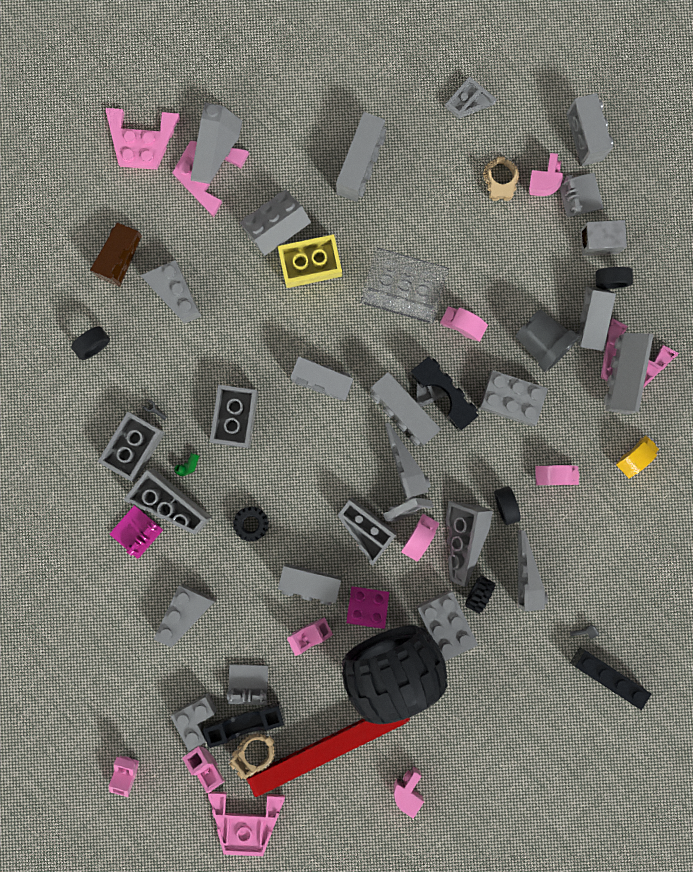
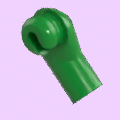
[174,453,200,476]

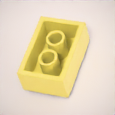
[278,234,342,288]

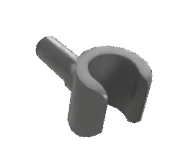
[141,399,167,420]
[570,625,599,639]

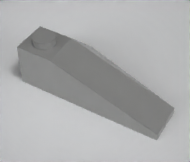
[191,102,242,184]
[385,423,431,498]
[445,501,493,587]
[518,530,548,611]

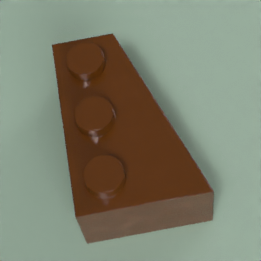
[90,222,142,287]

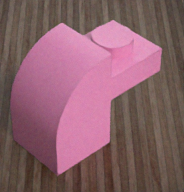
[529,153,563,196]
[440,306,488,342]
[535,465,579,485]
[401,514,439,562]
[287,617,333,656]
[182,746,225,793]
[109,756,139,797]
[394,767,424,819]

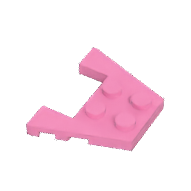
[106,108,180,170]
[172,141,249,217]
[600,318,679,388]
[208,791,285,856]

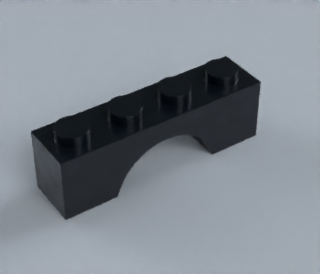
[409,356,479,432]
[570,647,652,711]
[203,701,286,749]

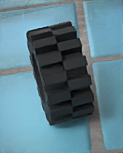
[233,507,269,542]
[465,575,496,614]

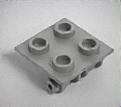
[559,173,604,218]
[227,664,268,705]

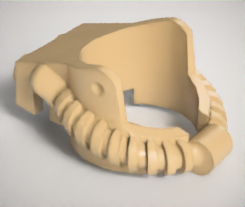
[483,156,519,201]
[229,733,275,779]

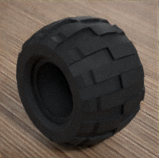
[342,625,448,724]

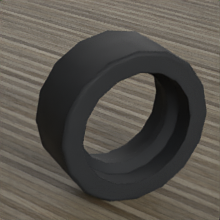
[595,267,633,289]
[71,326,110,360]
[494,486,521,525]

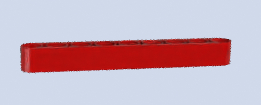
[246,717,410,797]

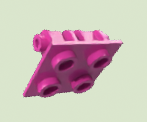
[109,505,163,559]
[346,586,389,629]

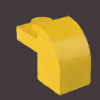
[616,436,659,479]

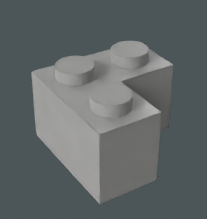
[170,693,217,751]

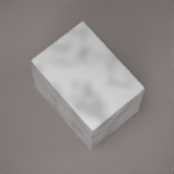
[581,220,627,256]

